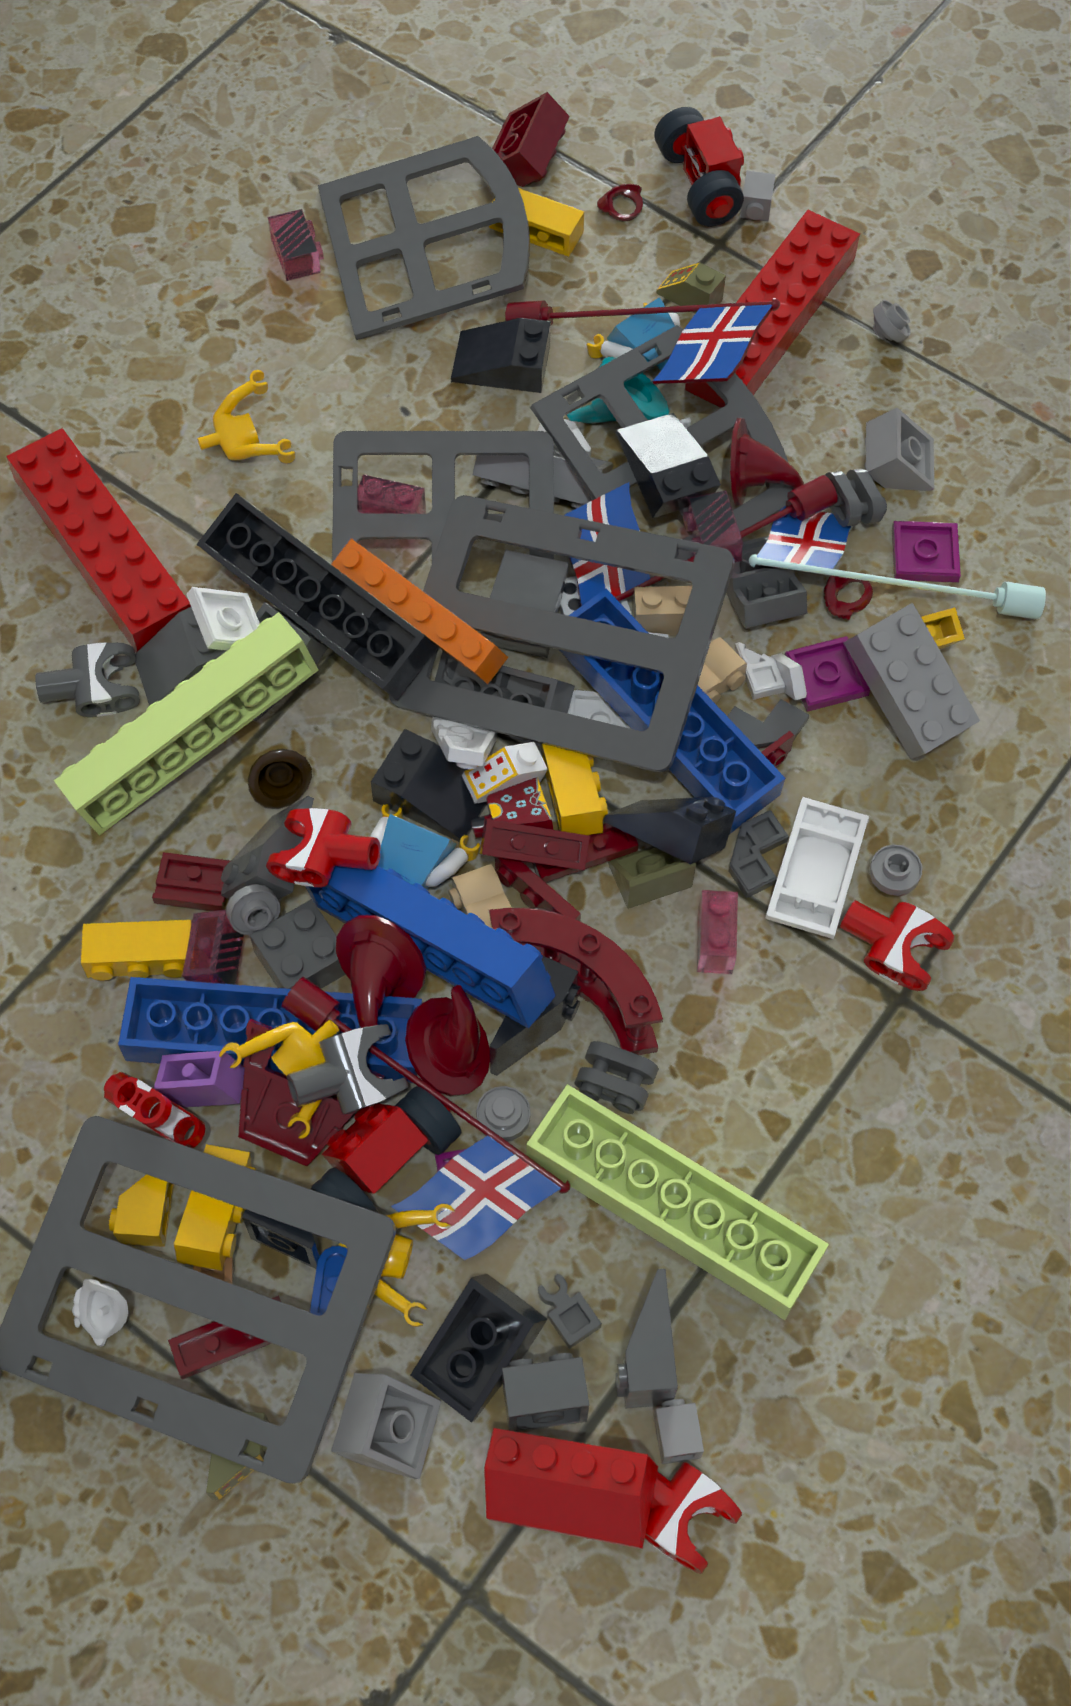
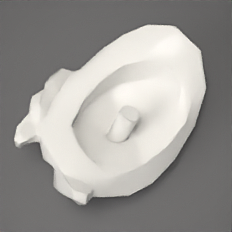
[72,1279,128,1347]

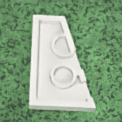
[431,716,498,769]

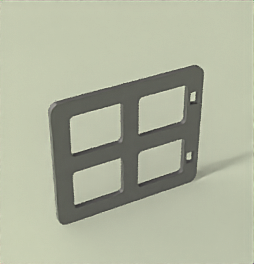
[332,431,554,562]

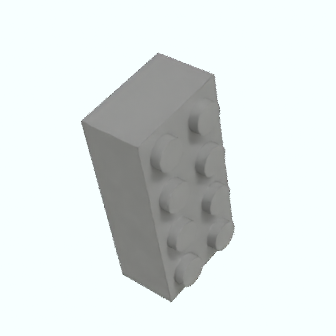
[843,603,980,759]

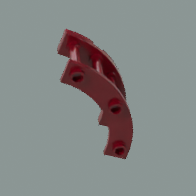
[489,908,663,1055]

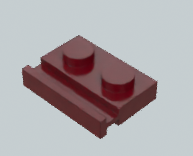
[152,852,231,912]

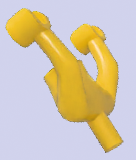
[197,370,295,464]
[219,1019,339,1138]
[339,1204,455,1327]

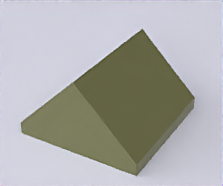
[608,846,696,909]

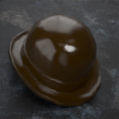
[248,749,312,809]

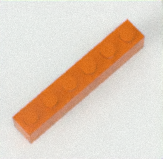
[331,538,509,684]

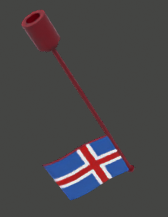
[505,298,780,384]
[564,475,838,606]
[281,976,571,1260]

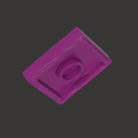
[892,521,961,583]
[785,636,870,712]

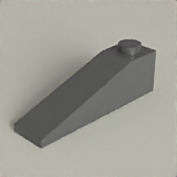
[435,651,575,746]

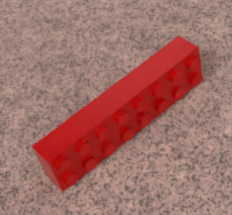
[685,209,860,408]
[6,428,191,653]

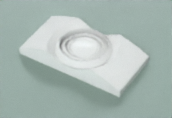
[765,797,869,939]

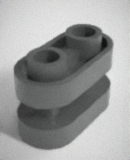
[825,468,887,527]
[574,1041,659,1114]

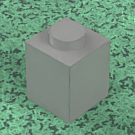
[740,171,776,221]
[654,1399,704,1465]

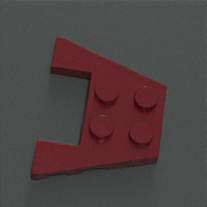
[238,1019,385,1167]

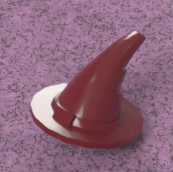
[730,418,804,506]
[336,915,426,1028]
[405,985,490,1097]

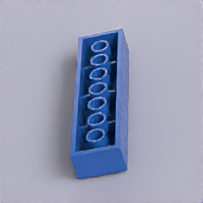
[559,588,786,834]
[305,866,556,1029]
[118,977,422,1083]

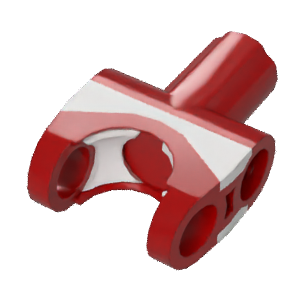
[266,808,381,887]
[840,900,955,991]
[103,1072,206,1149]
[645,1462,742,1574]

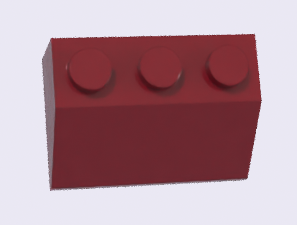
[492,92,570,187]

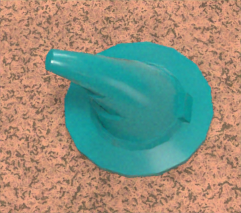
[567,357,669,424]

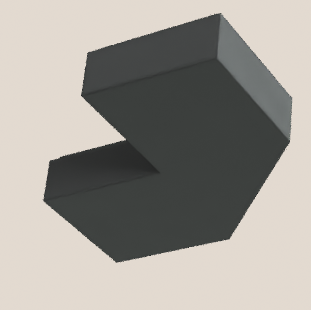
[727,699,809,748]
[729,810,789,899]

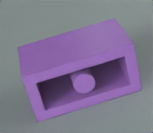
[154,1051,245,1108]

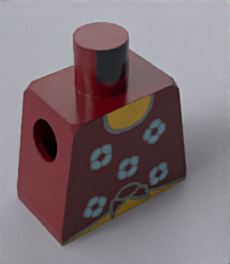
[470,777,554,839]

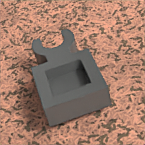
[538,1274,602,1349]

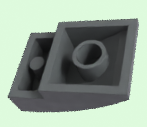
[724,536,808,628]

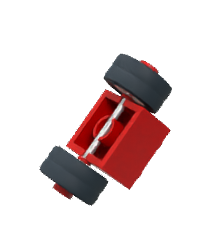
[654,107,744,227]
[310,1086,461,1213]

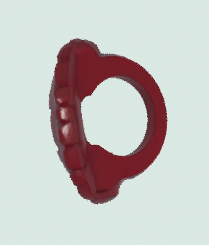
[597,184,643,221]
[824,576,873,620]

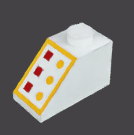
[462,742,548,804]

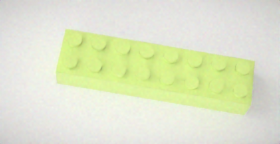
[54,612,319,836]
[526,1084,829,1320]

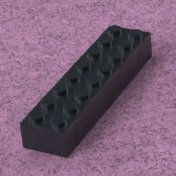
[196,493,438,700]

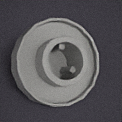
[873,300,911,343]
[869,844,922,896]
[226,884,280,935]
[476,1086,531,1141]

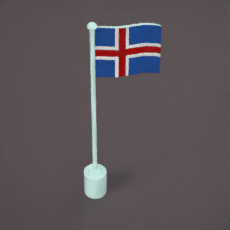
[749,506,1046,620]

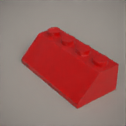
[484,1428,659,1549]

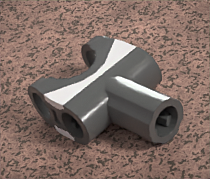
[35,642,140,717]
[287,1024,408,1115]

